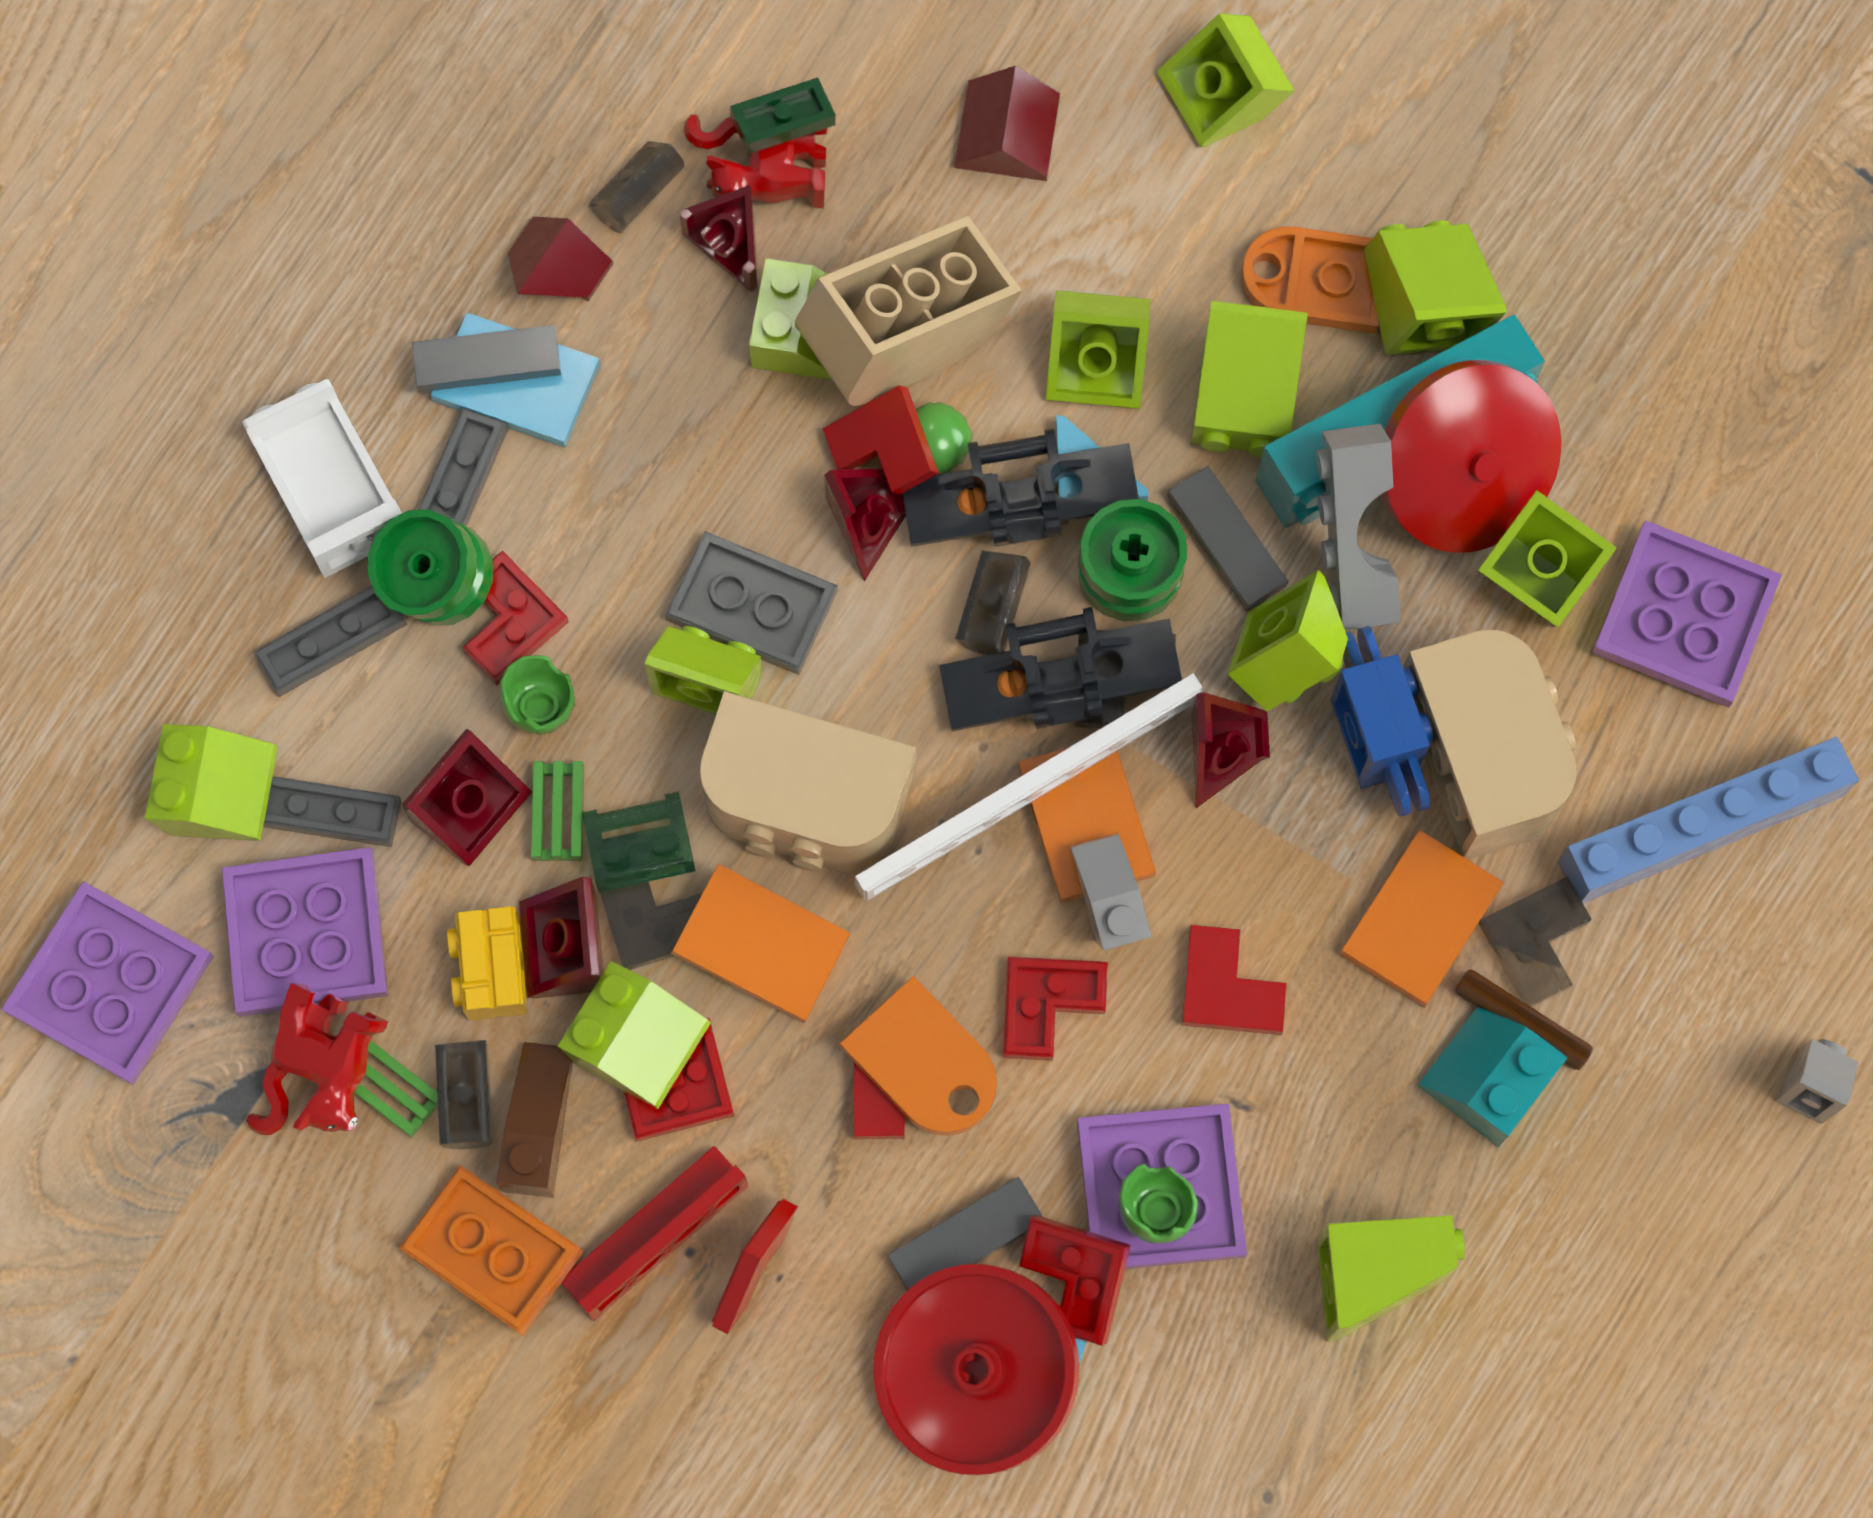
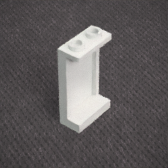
[242,379,402,578]

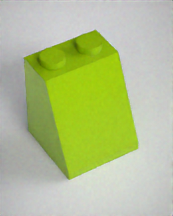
[1364,220,1507,355]
[1191,300,1308,458]
[1317,1215,1465,1342]

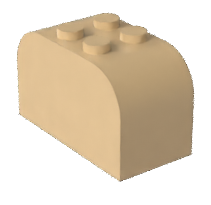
[795,216,1022,406]
[1403,630,1577,859]
[700,691,916,872]

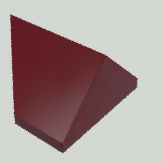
[680,185,758,292]
[508,216,613,302]
[824,468,906,582]
[1191,692,1270,808]

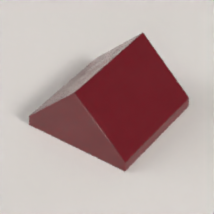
[955,65,1060,181]
[402,729,532,867]
[519,876,604,999]

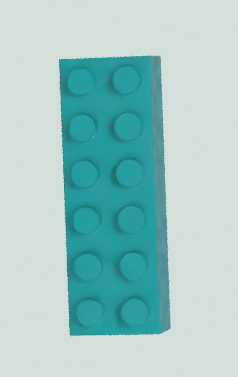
[1256,314,1545,528]

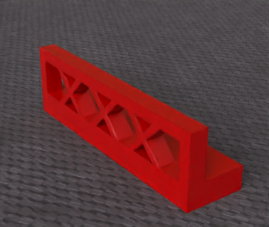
[561,1145,748,1321]

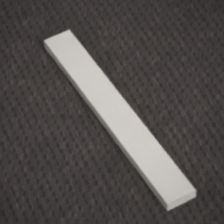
[855,673,1203,901]

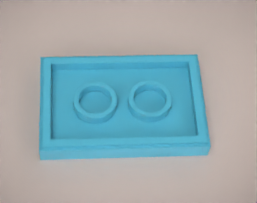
[431,313,601,448]

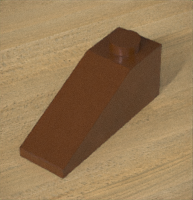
[497,1042,573,1198]

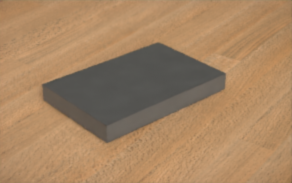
[665,531,838,675]

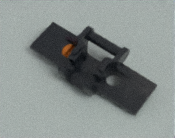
[903,428,1139,547]
[939,607,1182,732]

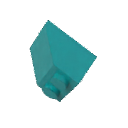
[1417,1007,1568,1147]

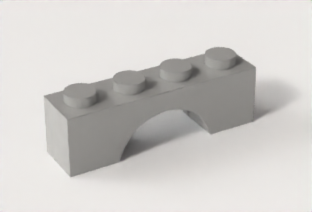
[1315,424,1400,630]

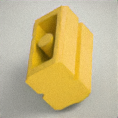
[447,906,528,1021]

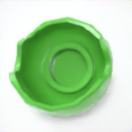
[916,402,973,475]
[500,655,575,735]
[1118,1164,1198,1244]

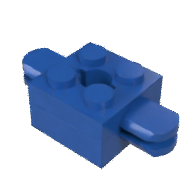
[1330,626,1433,817]

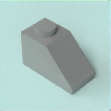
[1070,833,1152,951]
[1776,1039,1858,1124]

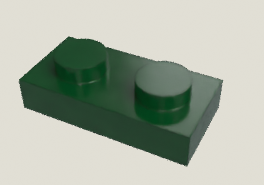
[730,77,836,154]

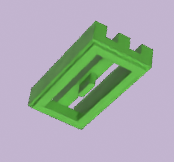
[531,761,584,861]
[355,1040,444,1138]

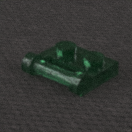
[582,791,696,893]

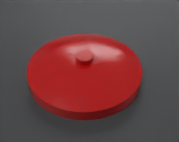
[1381,360,1562,553]
[873,1264,1080,1475]

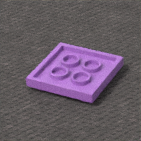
[1592,520,1782,708]
[222,847,389,1017]
[1,881,214,1085]
[1077,1104,1247,1269]

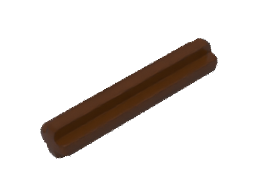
[1455,969,1593,1070]

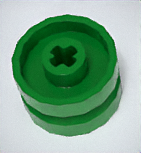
[1078,499,1187,622]
[368,509,493,626]

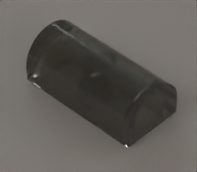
[588,141,685,233]
[955,550,1031,655]
[435,1040,493,1149]

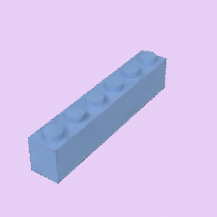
[1558,737,1859,905]

